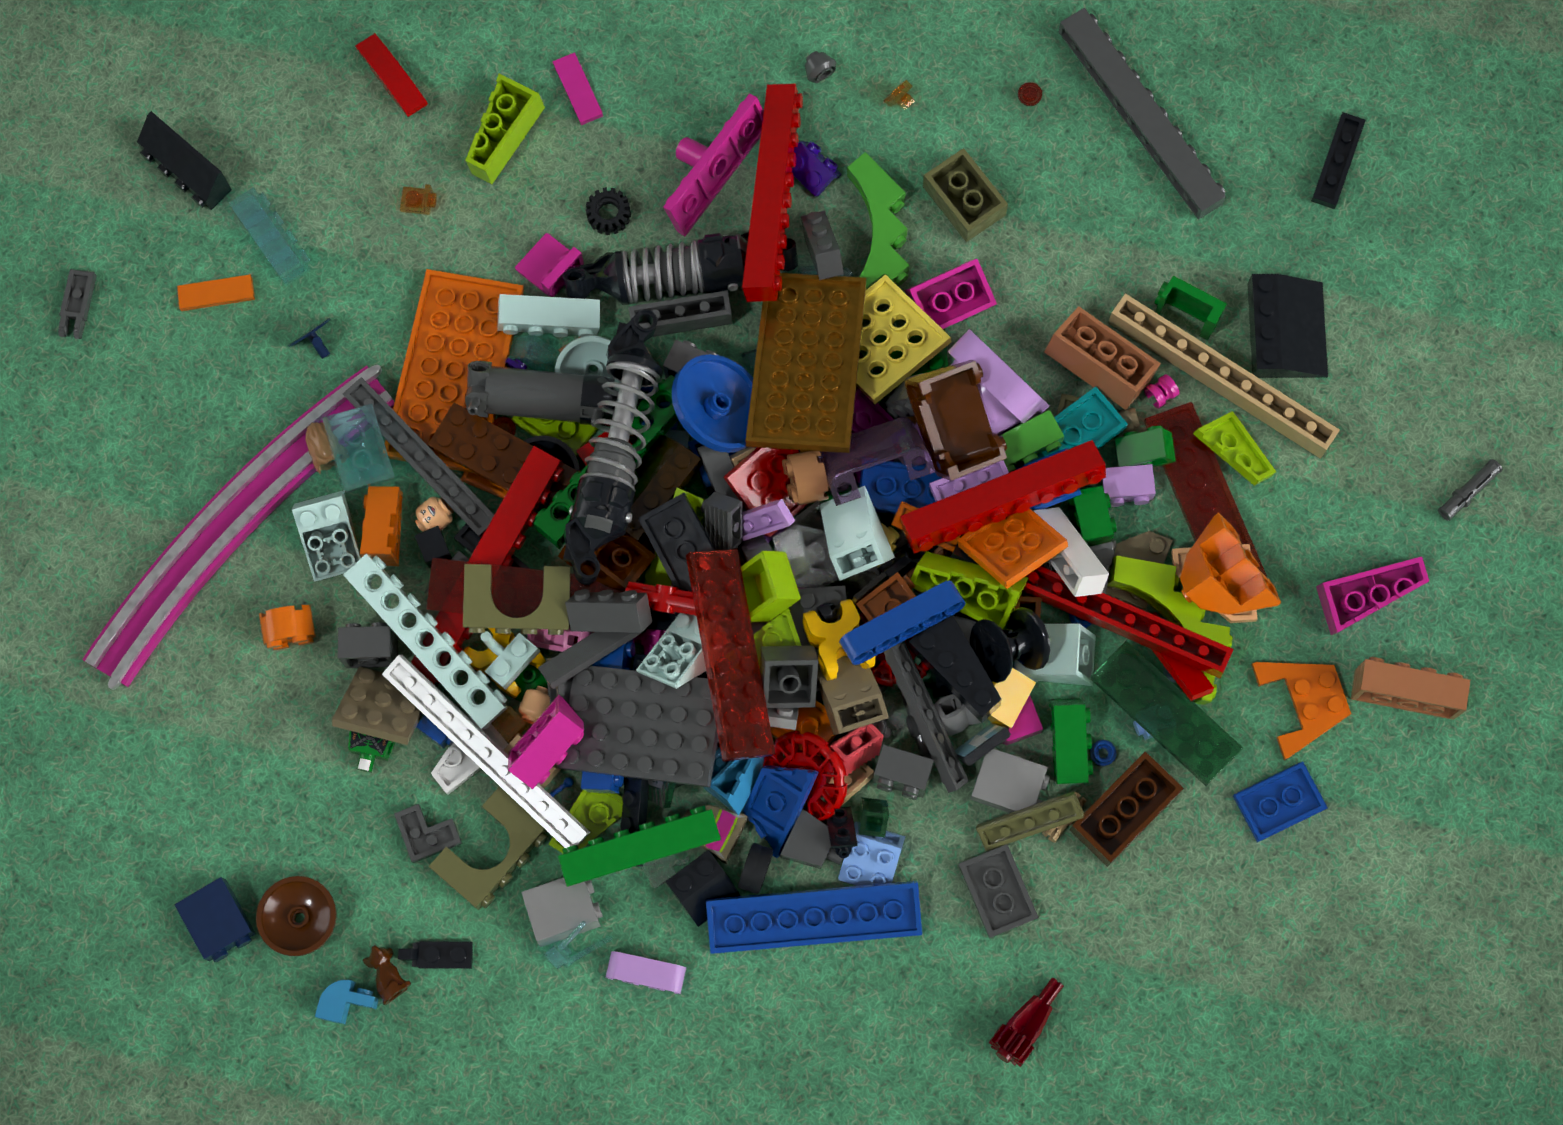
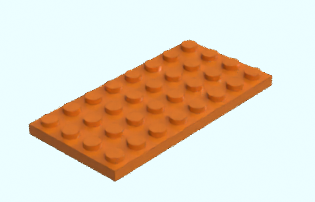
[382,269,524,474]

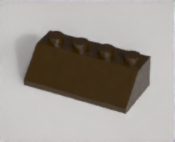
[626,434,702,544]

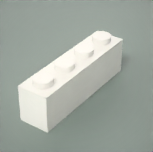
[1033,507,1109,597]

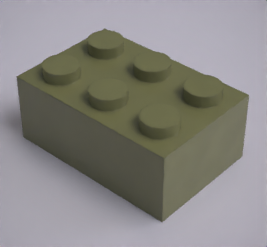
[923,148,1008,242]

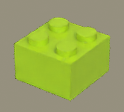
[731,551,801,622]

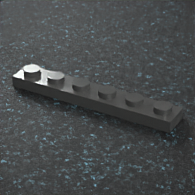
[884,641,969,793]

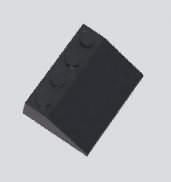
[1247,274,1328,378]

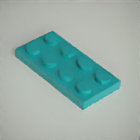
[1038,386,1128,459]

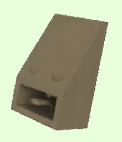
[817,656,889,735]

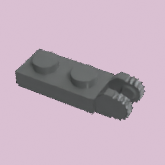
[58,269,97,339]

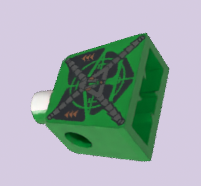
[348,731,396,773]

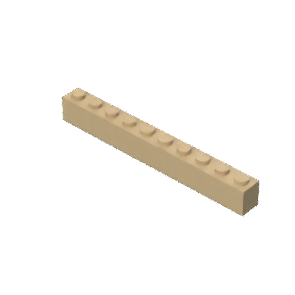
[1108,293,1340,459]

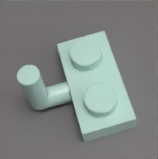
[480,631,540,690]

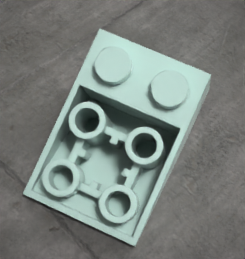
[819,486,895,580]
[292,491,361,582]
[636,613,732,689]

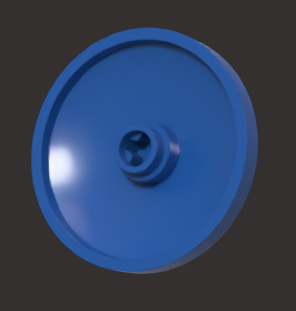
[672,355,753,453]

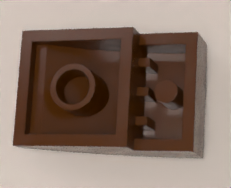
[558,533,656,592]

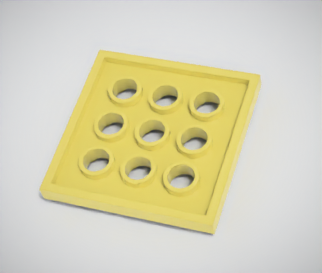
[856,274,952,404]

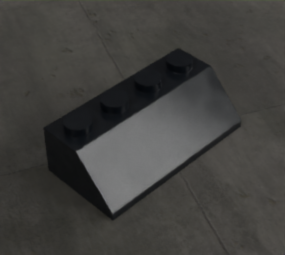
[137,111,232,210]

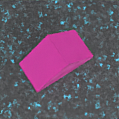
[1002,695,1043,745]

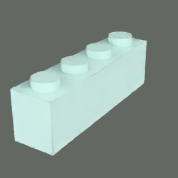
[497,294,600,337]

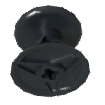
[970,607,1050,683]

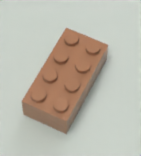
[1044,306,1161,410]
[1351,657,1471,720]

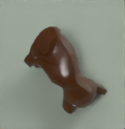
[363,945,411,1005]

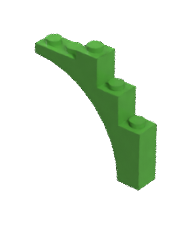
[847,152,909,290]

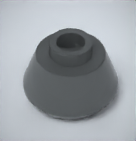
[805,51,836,83]

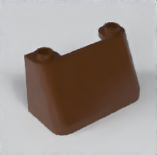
[905,360,1007,481]

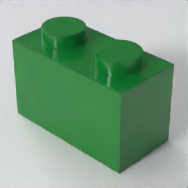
[1115,426,1176,467]

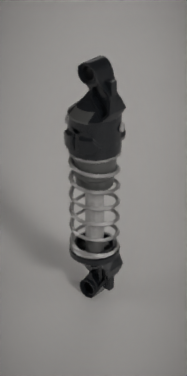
[563,309,663,585]

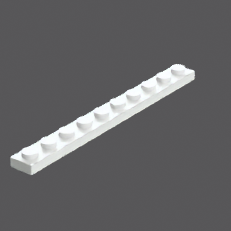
[382,655,590,848]

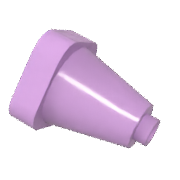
[904,329,1050,466]

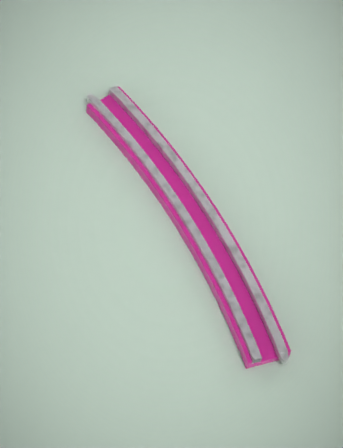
[82,365,394,690]

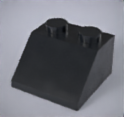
[666,850,741,927]

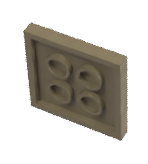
[332,667,423,745]

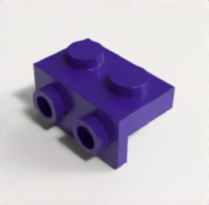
[792,141,842,197]

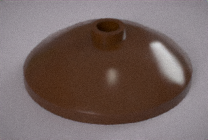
[256,876,337,957]

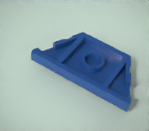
[743,765,819,858]

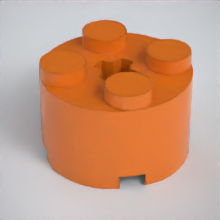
[259,605,316,650]

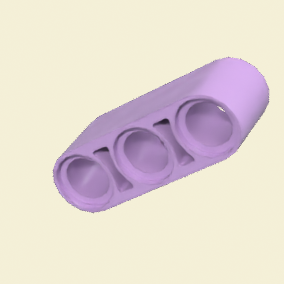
[605,951,686,994]

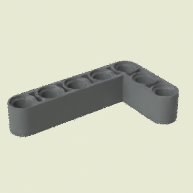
[697,445,772,563]

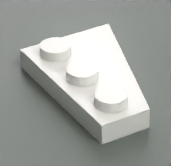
[431,718,508,795]

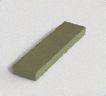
[976,791,1084,851]

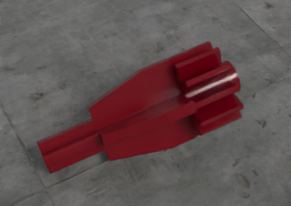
[989,978,1064,1067]

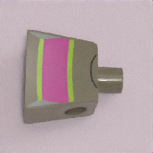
[683,805,748,864]

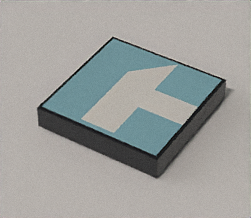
[955,723,1011,766]

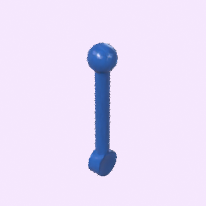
[549,777,574,797]

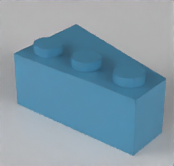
[704,725,774,816]

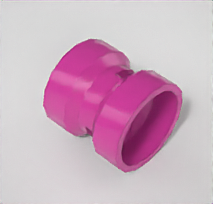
[1144,374,1180,409]

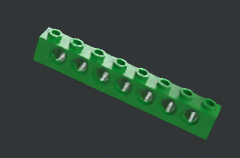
[534,375,679,550]

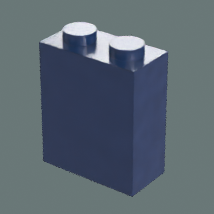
[174,877,256,962]

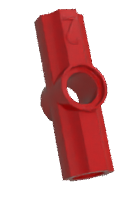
[625,581,707,617]

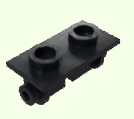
[826,806,858,858]

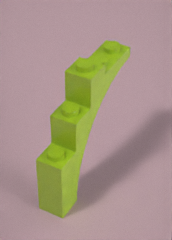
[1107,556,1233,705]

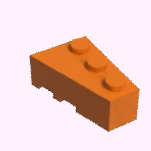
[360,486,403,566]

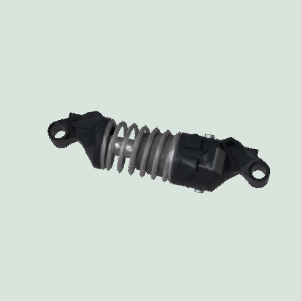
[563,232,798,305]

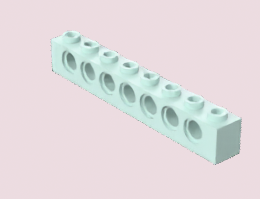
[343,554,509,729]

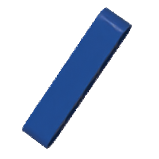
[839,580,966,665]

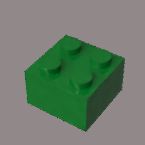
[1067,486,1117,547]

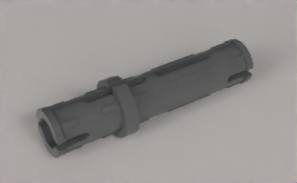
[1438,459,1503,521]

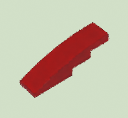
[355,33,428,117]

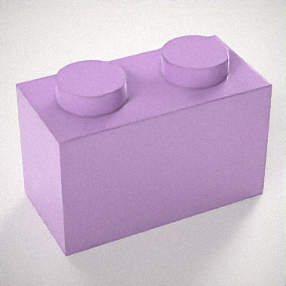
[1100,464,1156,507]

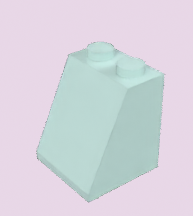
[1014,623,1096,686]

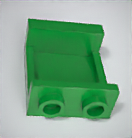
[1154,276,1227,340]

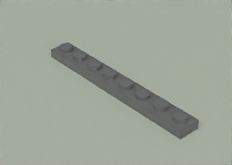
[343,377,494,538]

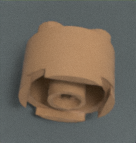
[782,451,829,506]

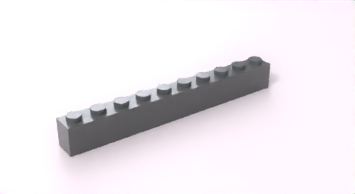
[1058,8,1226,220]

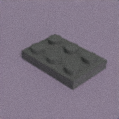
[958,844,1039,939]

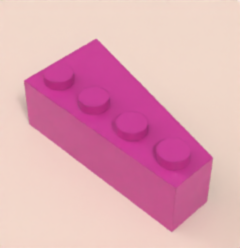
[1316,556,1429,635]

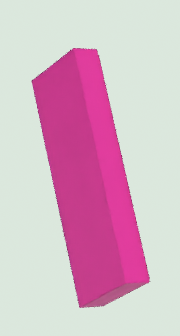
[552,52,603,125]

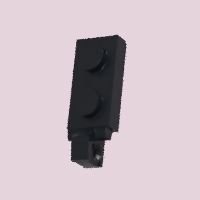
[398,941,473,969]

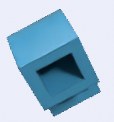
[315,980,379,1024]

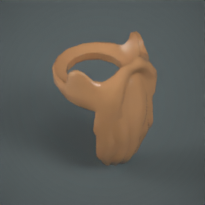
[305,422,350,474]

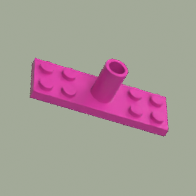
[663,93,764,237]

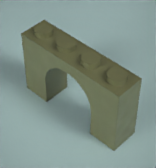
[463,564,571,635]
[428,787,548,910]

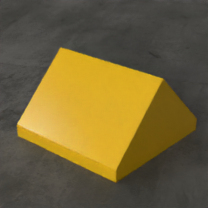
[988,668,1036,728]

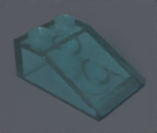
[322,404,395,494]

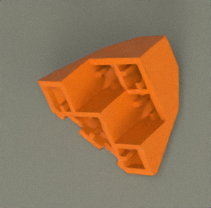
[1180,513,1281,615]

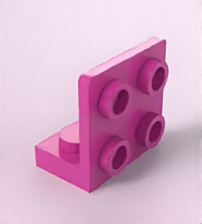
[515,233,584,297]

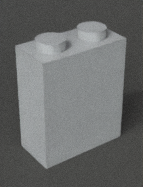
[970,749,1050,813]
[521,877,603,947]

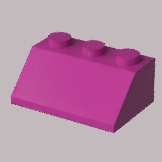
[904,258,997,329]
[508,695,584,789]

